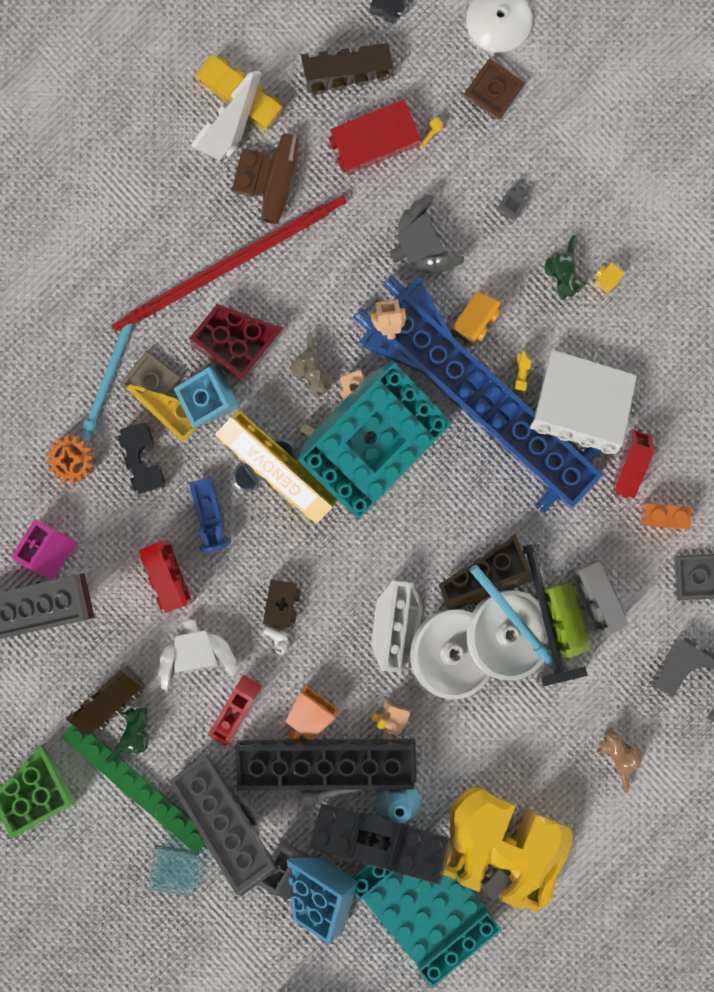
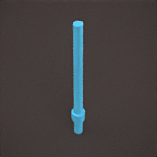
[79,323,133,447]
[470,565,555,668]

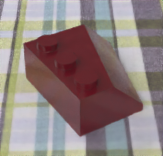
[189,304,284,384]

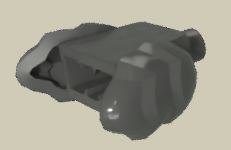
[389,194,464,274]

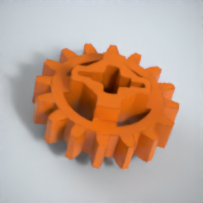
[46,435,96,484]

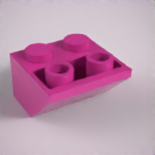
[11,519,77,580]

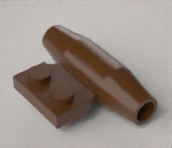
[232,134,299,224]

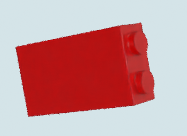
[328,99,421,175]

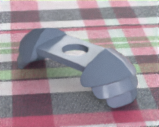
[233,438,296,492]

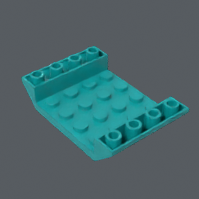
[351,825,502,988]

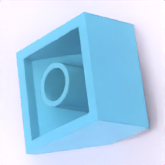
[174,367,240,428]

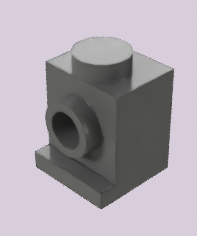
[481,866,512,901]

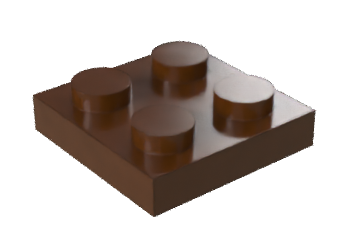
[463,58,525,121]

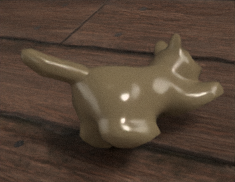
[291,332,336,398]

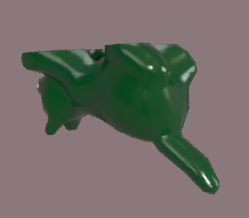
[544,235,587,300]
[106,706,149,763]

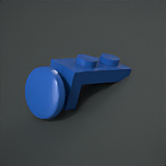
[189,477,231,552]

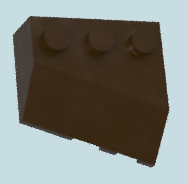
[65,665,145,736]

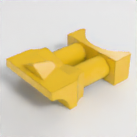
[512,351,532,394]

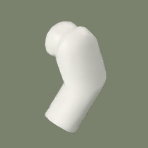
[263,625,289,655]

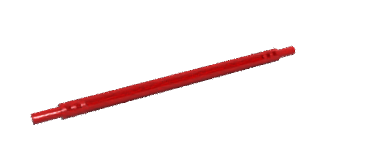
[112,195,347,332]

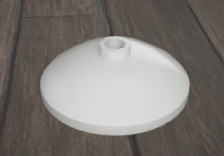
[466,0,532,54]

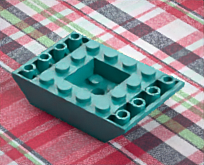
[297,362,452,520]

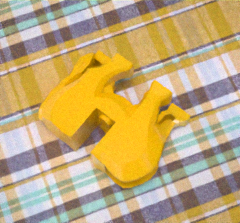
[444,786,573,913]

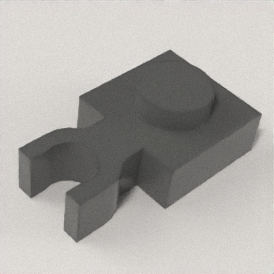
[496,179,531,222]

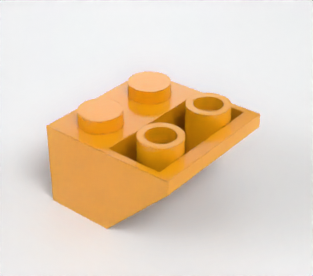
[450,292,501,346]

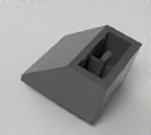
[258,839,312,900]

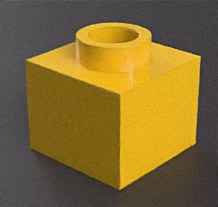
[594,262,625,294]

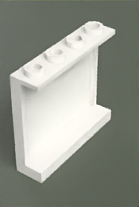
[530,350,637,454]

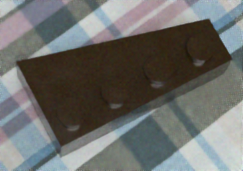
[301,43,394,95]
[439,534,533,609]

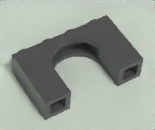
[650,637,714,722]

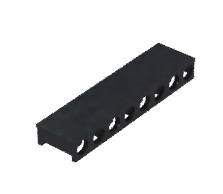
[235,739,417,790]

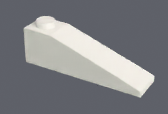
[191,70,262,160]

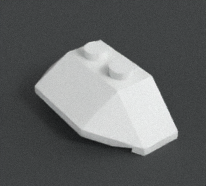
[371,581,423,672]

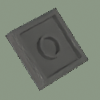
[674,554,714,601]

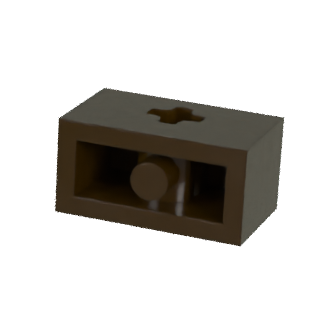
[263,579,301,628]

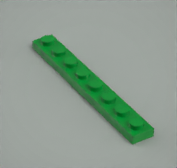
[61,725,206,854]

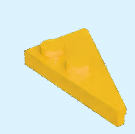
[126,384,198,443]

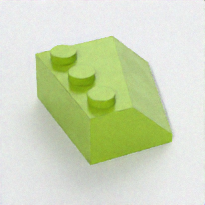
[544,582,591,658]

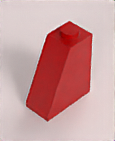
[613,429,654,498]

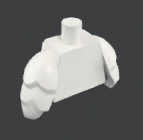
[158,620,238,691]

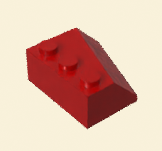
[138,540,193,613]

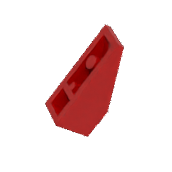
[208,675,262,746]

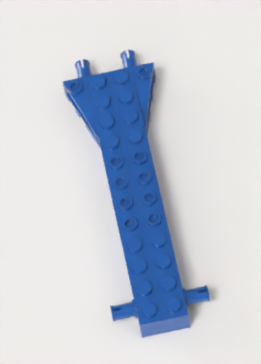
[352,275,603,514]

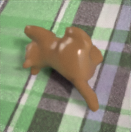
[597,728,642,793]

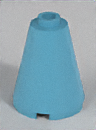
[376,789,421,825]

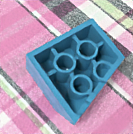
[287,858,357,944]

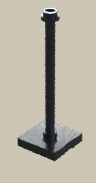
[523,544,588,687]

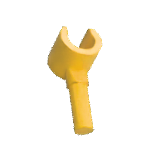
[420,117,443,147]

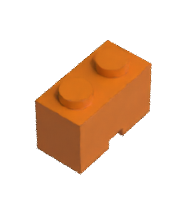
[640,503,692,529]

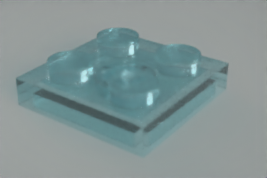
[149,845,200,897]

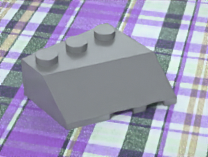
[572,560,629,636]

